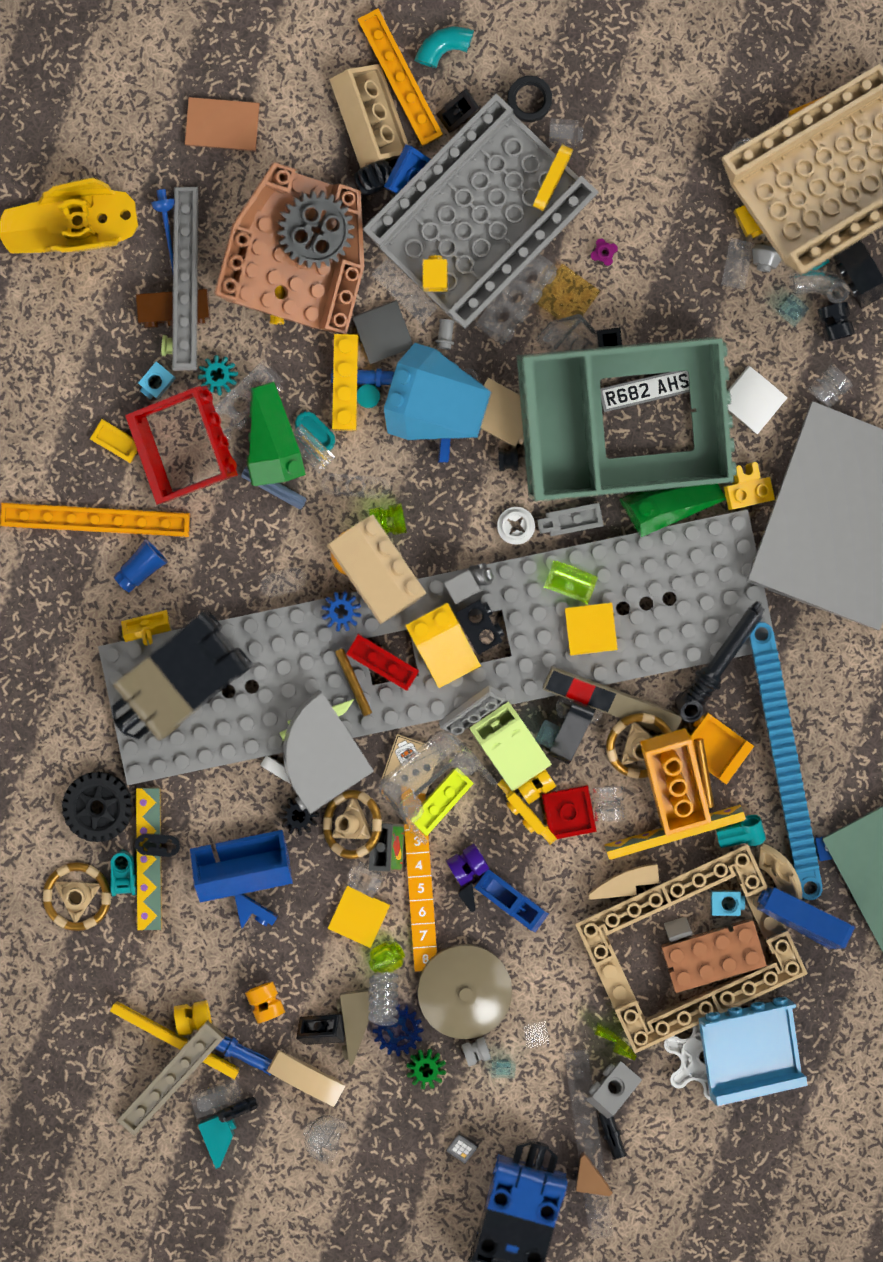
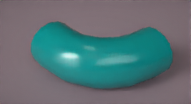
[415,26,474,68]

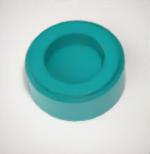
[357,384,380,408]

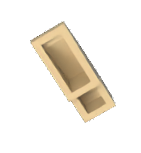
[588,863,659,900]
[267,1050,345,1107]

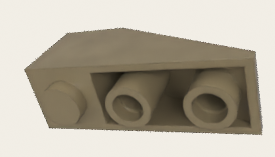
[336,989,372,1066]

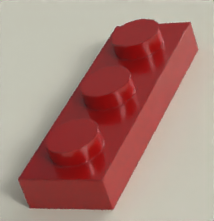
[346,634,419,691]

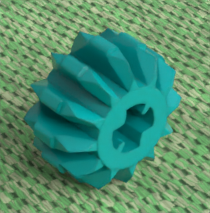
[198,355,238,396]

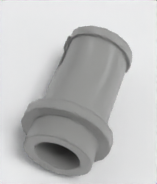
[435,319,455,350]

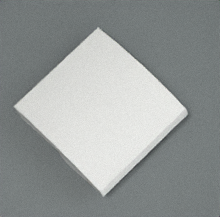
[728,366,787,434]

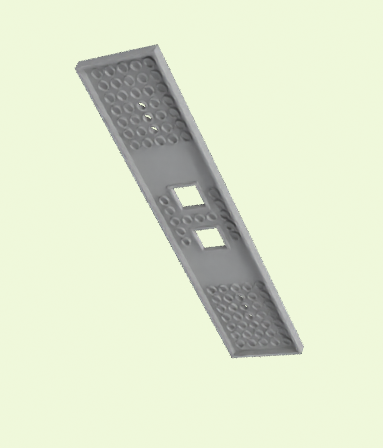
[98,509,777,785]

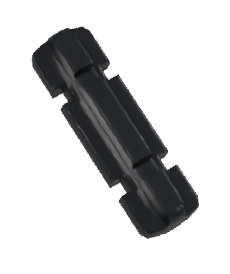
[217,1097,258,1123]

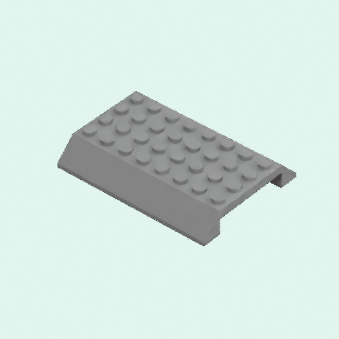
[363,94,599,328]

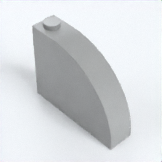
[283,690,374,814]

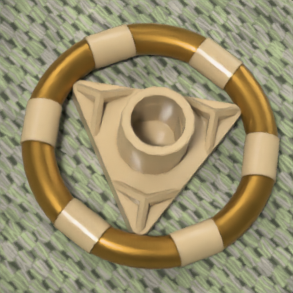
[606,713,672,779]
[323,790,382,859]
[42,862,111,931]

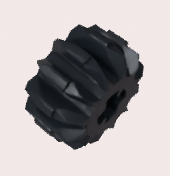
[354,160,392,195]
[279,795,319,836]

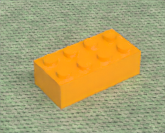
[640,728,712,836]

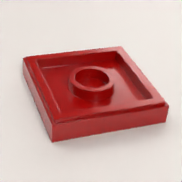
[542,785,597,839]

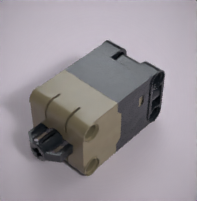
[111,610,254,741]

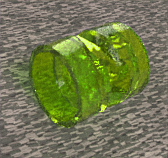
[369,503,407,536]

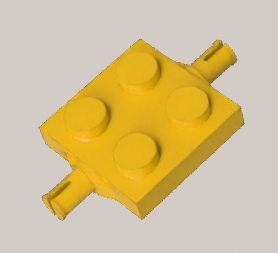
[497,779,557,845]

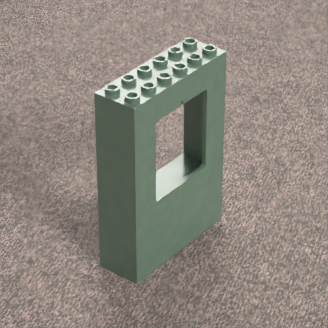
[516,337,737,501]

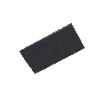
[296,1014,345,1045]

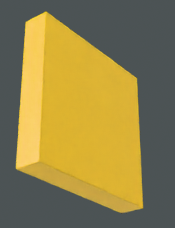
[565,603,618,656]
[328,885,390,948]

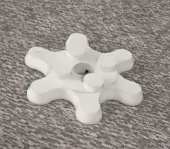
[664,1024,710,1100]

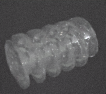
[368,972,399,1026]

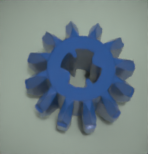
[321,592,362,632]

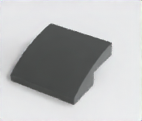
[352,300,413,364]

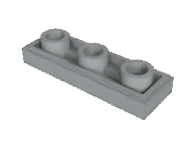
[439,685,507,736]

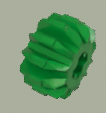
[406,1049,446,1089]

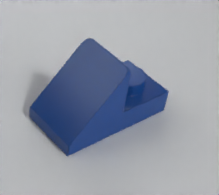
[235,894,278,928]

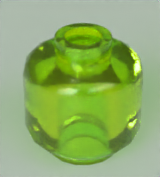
[369,940,405,976]

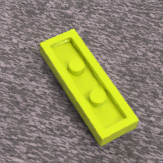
[408,767,474,836]

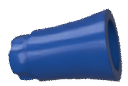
[114,539,168,593]

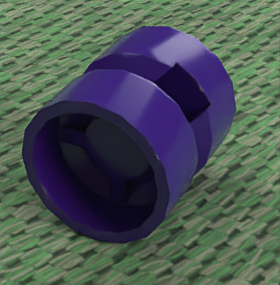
[446,843,490,886]

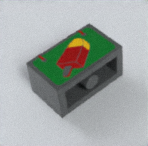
[369,823,404,872]

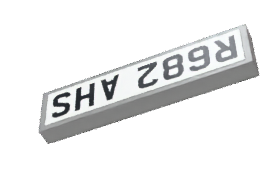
[601,371,689,412]

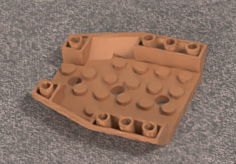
[214,162,364,334]

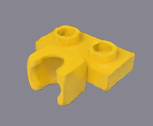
[724,462,775,510]

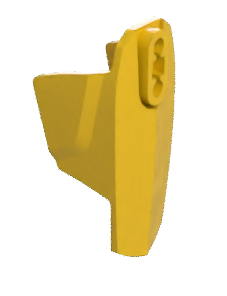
[0,178,138,253]

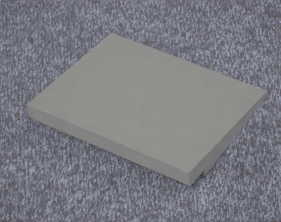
[746,401,883,631]

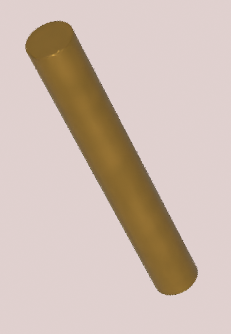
[335,648,372,716]
[694,738,714,808]

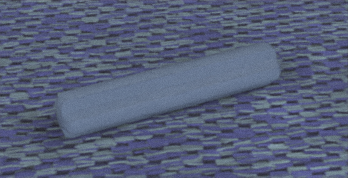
[241,466,307,509]

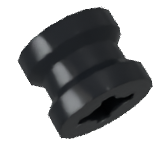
[498,447,518,472]

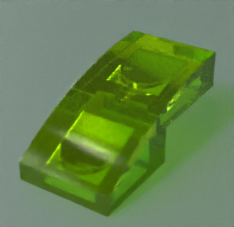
[594,1023,637,1061]

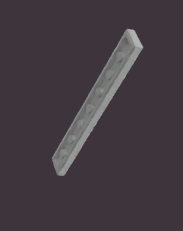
[172,187,198,371]

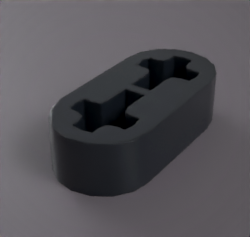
[135,833,181,857]

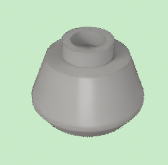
[752,245,782,273]

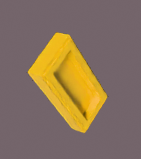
[90,419,138,464]

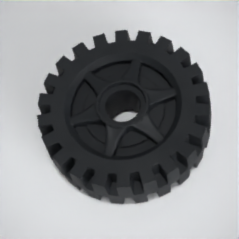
[62,772,133,842]

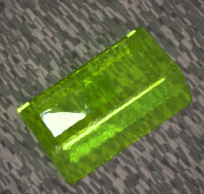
[544,560,598,604]

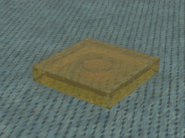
[534,264,600,330]

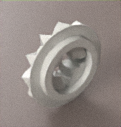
[497,507,535,545]

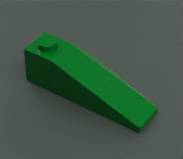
[247,381,306,486]
[620,483,726,538]

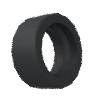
[507,75,552,122]

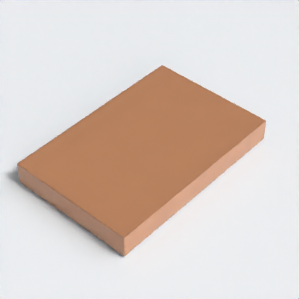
[185,97,260,151]

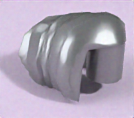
[467,563,494,586]

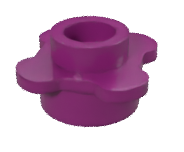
[591,238,618,266]

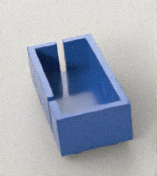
[190,830,293,903]

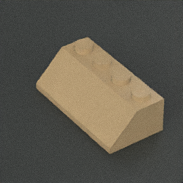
[330,64,408,169]
[327,515,426,624]

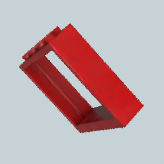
[125,385,238,505]

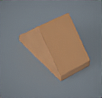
[575,1152,613,1196]

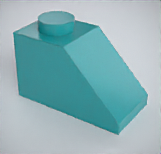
[198,1115,236,1169]

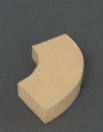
[759,844,802,900]

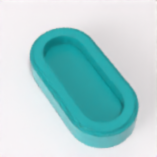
[295,412,336,452]

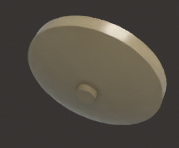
[417,944,512,1039]

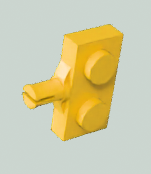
[121,610,171,646]

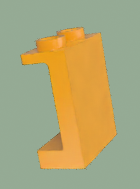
[689,712,754,785]

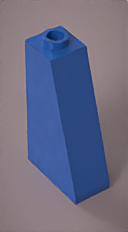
[757,887,855,949]

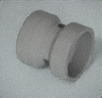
[462,1037,491,1067]

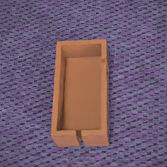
[661,918,767,993]

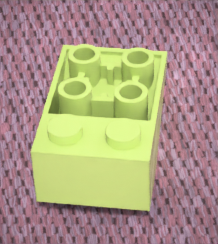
[469,701,552,791]

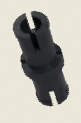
[598,1113,627,1160]

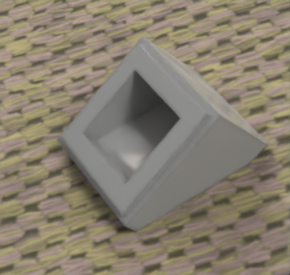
[664,917,692,942]

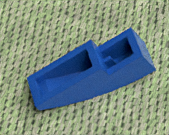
[474,869,549,933]

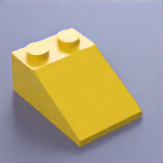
[405,603,481,688]

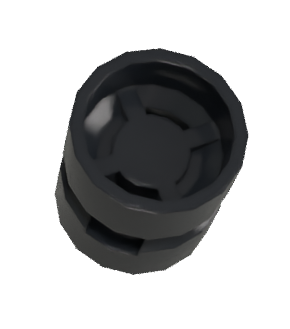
[817,302,855,342]

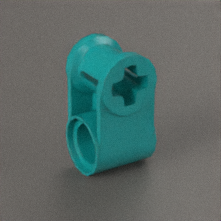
[110,850,137,897]

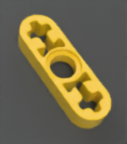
[533,144,573,211]

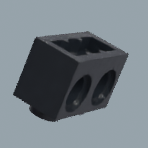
[455,600,505,655]

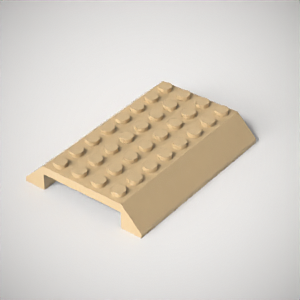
[722,64,883,274]

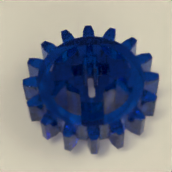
[372,1004,424,1056]

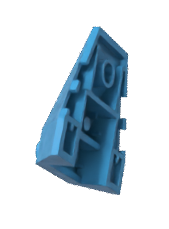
[384,343,491,440]

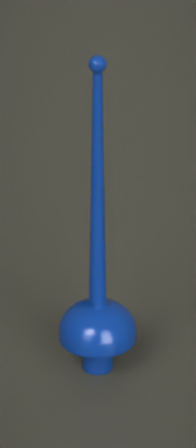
[151,189,175,272]

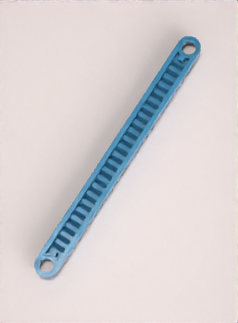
[749,622,822,900]

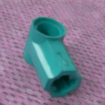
[716,814,766,848]

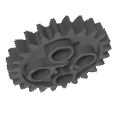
[276,190,355,269]

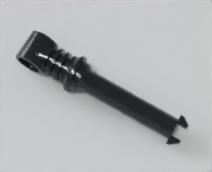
[675,601,765,722]

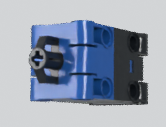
[468,1140,568,1262]

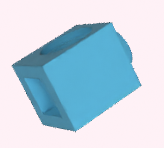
[138,362,176,400]
[711,890,745,916]

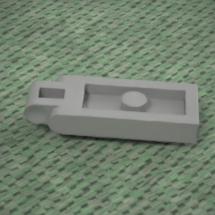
[537,503,604,537]

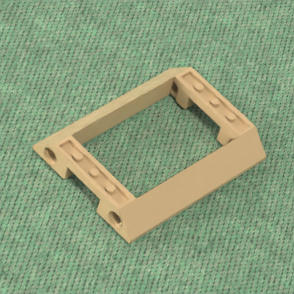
[575,844,808,1053]

